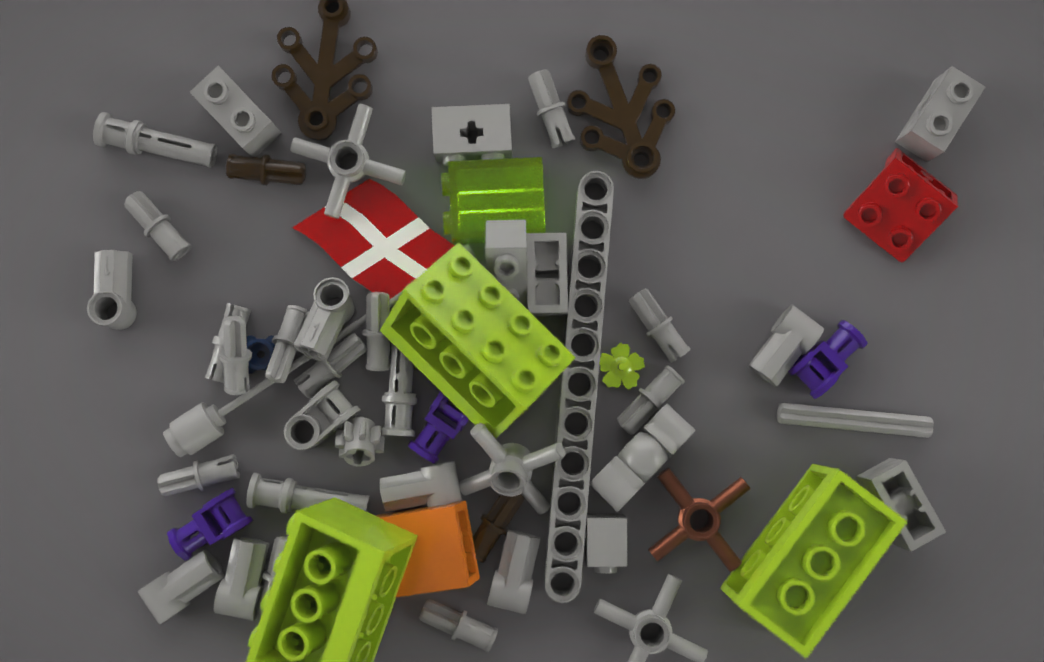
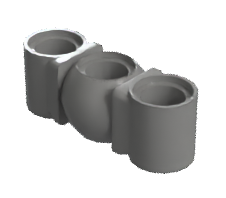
[589,404,696,512]

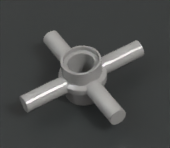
[291,104,406,219]
[459,423,565,514]
[593,573,708,662]

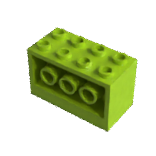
[380,243,576,438]
[720,463,908,659]
[246,497,418,662]

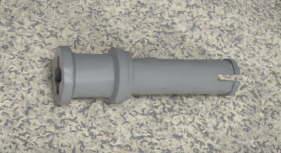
[93,112,218,168]
[381,343,417,437]
[246,473,370,514]

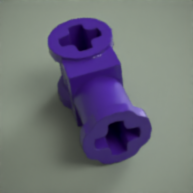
[788,320,868,399]
[407,391,470,465]
[167,488,254,561]

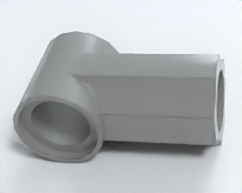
[87,250,137,330]
[294,277,355,361]
[748,304,824,386]
[379,461,462,512]
[487,530,540,614]
[214,537,269,621]
[138,549,225,625]

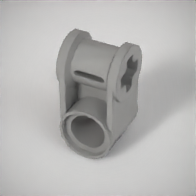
[284,380,361,450]

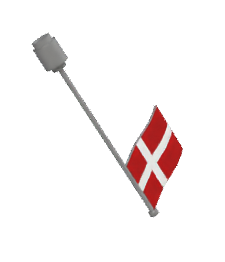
[163,179,476,457]

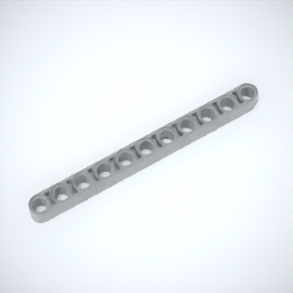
[544,171,614,603]

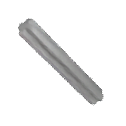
[777,403,934,438]

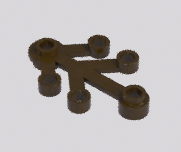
[271,0,378,140]
[567,35,675,179]

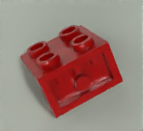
[843,148,958,263]

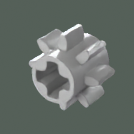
[335,417,385,467]

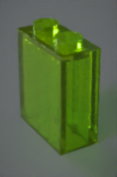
[441,157,546,245]

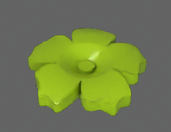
[599,343,645,390]

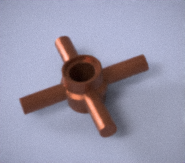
[648,467,750,572]

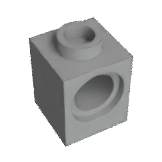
[585,514,627,574]

